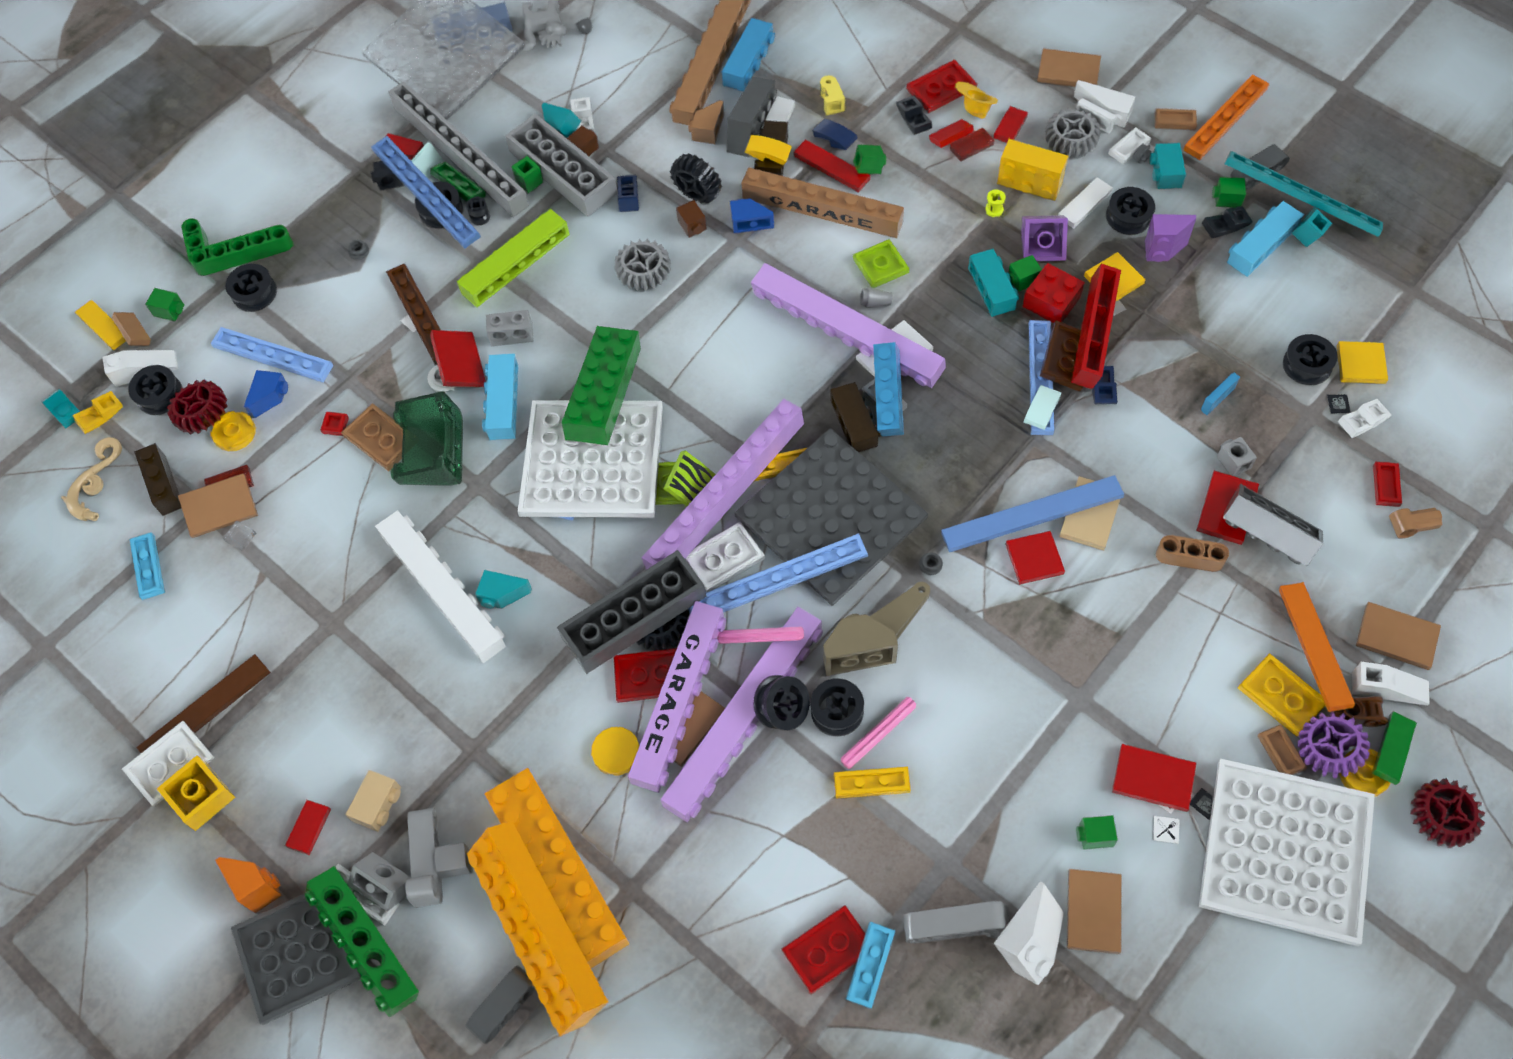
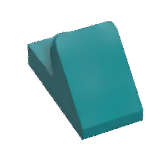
[41,388,80,429]

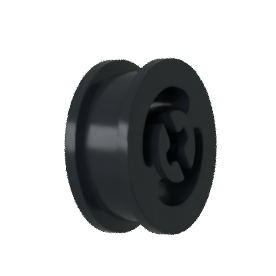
[415,181,463,229]
[1106,187,1155,235]
[225,263,277,312]
[1283,334,1338,385]
[128,365,183,415]
[753,675,810,731]
[810,678,864,736]

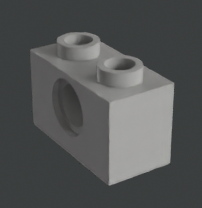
[347,852,411,911]

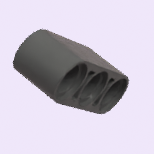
[1231,144,1290,190]
[466,965,535,1044]

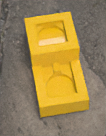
[745,135,792,166]
[73,391,123,434]

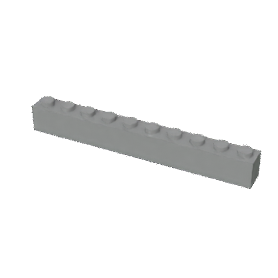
[388,81,529,217]

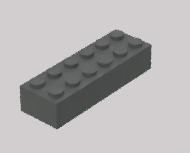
[557,550,707,674]

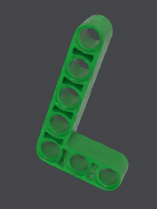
[181,218,293,276]

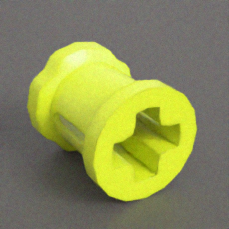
[985,190,1006,217]

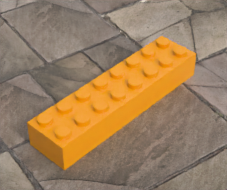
[484,768,629,968]
[467,821,608,1036]

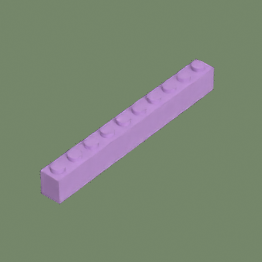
[751,263,946,388]
[642,399,804,570]
[661,607,823,822]

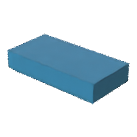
[1201,373,1240,415]

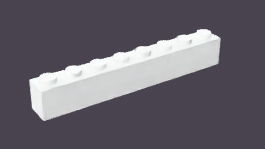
[375,510,506,663]

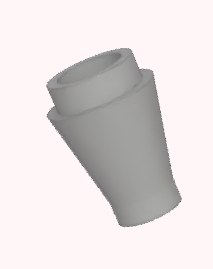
[860,286,892,308]

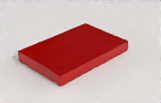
[906,59,977,113]
[430,330,486,387]
[1196,470,1259,545]
[614,648,677,703]
[1112,744,1197,812]
[781,905,865,995]

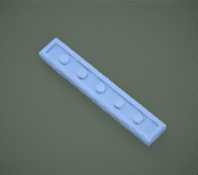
[1028,320,1054,435]
[211,327,333,382]

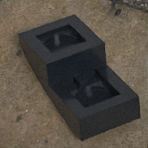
[896,95,932,135]
[1202,206,1253,239]

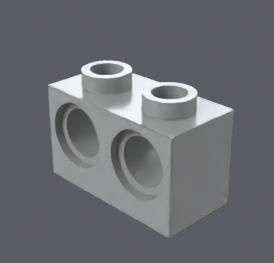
[486,310,534,347]

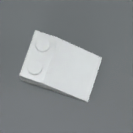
[994,882,1064,985]

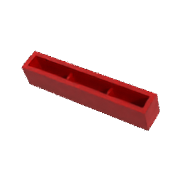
[1071,263,1121,389]

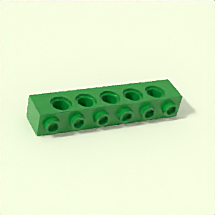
[304,866,419,1018]

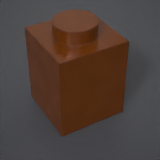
[567,126,599,157]
[676,200,707,238]

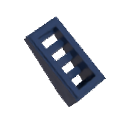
[617,175,639,212]

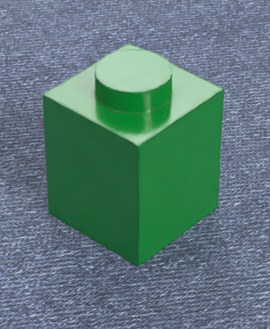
[853,145,887,174]
[511,156,544,193]
[1212,177,1246,208]
[1008,255,1042,292]
[145,288,185,321]
[1076,815,1118,850]

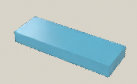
[129,532,165,600]
[846,922,895,1009]

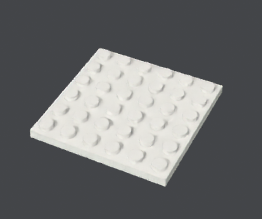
[518,400,663,518]
[1199,759,1375,946]

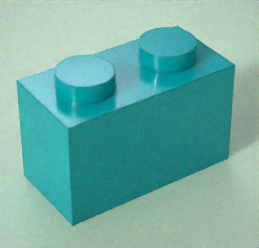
[1149,143,1186,189]

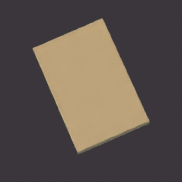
[1059,476,1123,551]

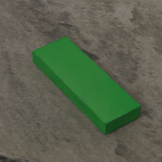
[430,161,486,202]
[1372,711,1417,785]

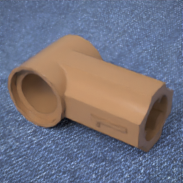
[1389,507,1442,539]

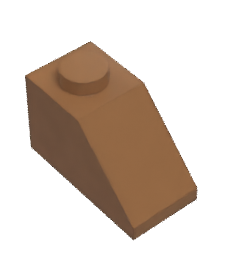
[689,100,724,144]

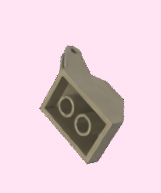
[823,582,930,676]

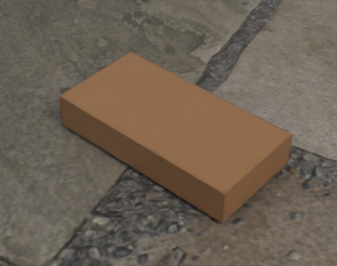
[1155,108,1197,130]
[112,312,151,346]
[1257,724,1307,775]

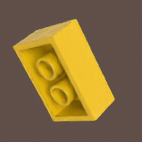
[997,139,1068,201]

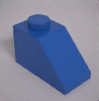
[730,198,774,233]
[244,370,288,418]

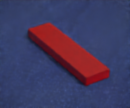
[794,139,870,193]

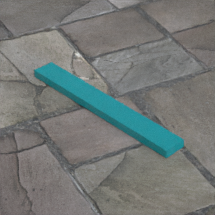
[1225,151,1383,237]

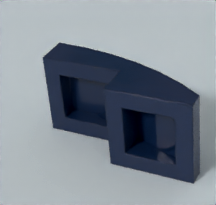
[812,118,858,150]
[1092,366,1118,404]

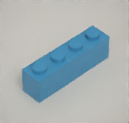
[722,18,775,91]
[873,342,904,437]

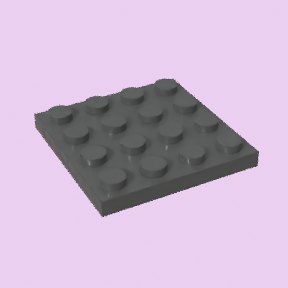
[231,894,362,1025]

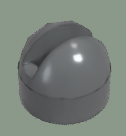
[576,18,592,34]

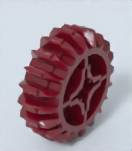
[167,379,228,435]
[1410,778,1485,848]

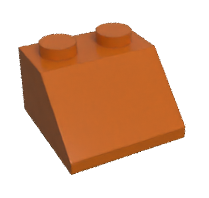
[215,857,282,913]

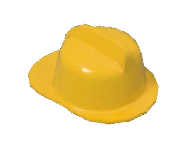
[955,82,998,119]

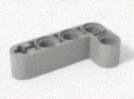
[405,807,443,908]
[903,901,1010,943]

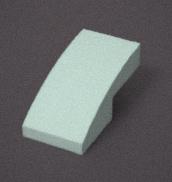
[1024,385,1061,430]

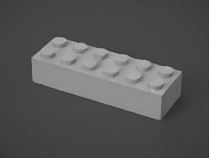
[505,113,617,216]

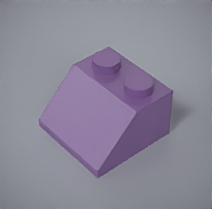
[1145,214,1196,262]
[1021,215,1068,261]

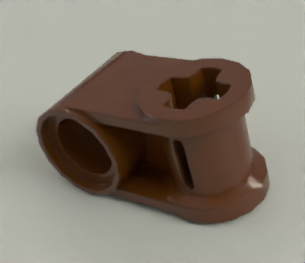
[1334,696,1388,727]

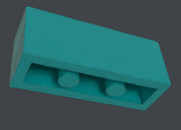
[968,248,1019,317]

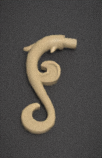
[61,437,122,521]

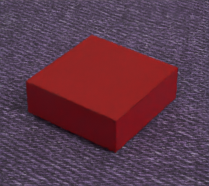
[320,411,349,436]

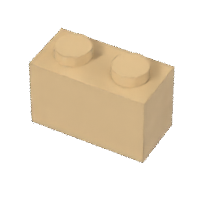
[345,770,401,832]

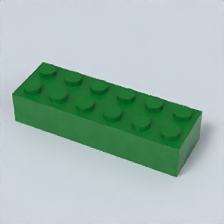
[561,326,641,446]

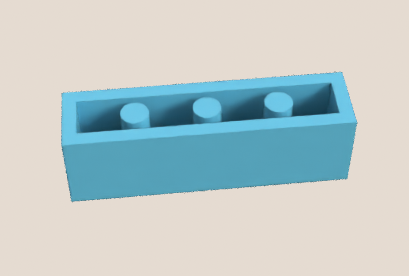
[1227,201,1304,277]
[482,354,518,440]

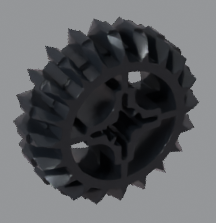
[669,153,722,204]
[636,609,689,651]

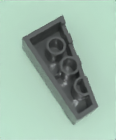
[727,76,777,157]

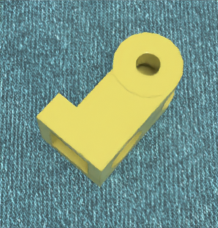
[820,75,845,116]

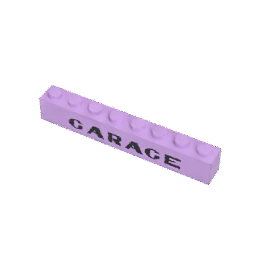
[628,601,726,793]

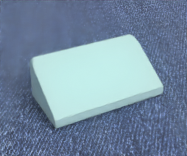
[411,142,443,178]

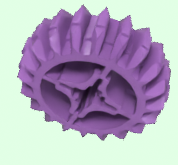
[1298,711,1370,779]

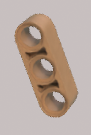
[1155,535,1229,572]

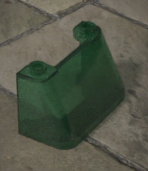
[391,391,463,486]

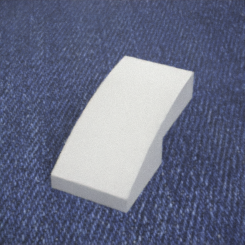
[570,97,595,132]
[1338,399,1391,438]

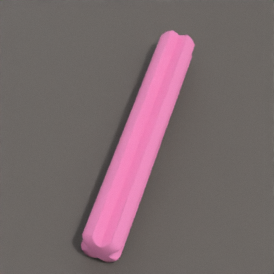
[717,627,804,644]
[841,697,916,769]

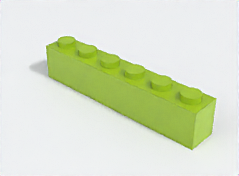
[457,209,570,307]

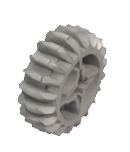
[1045,108,1100,158]
[614,238,671,291]

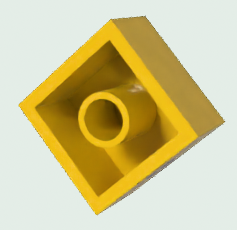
[156,755,236,831]

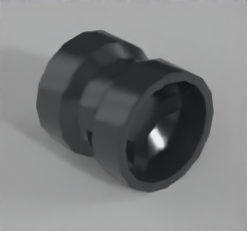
[466,197,490,226]

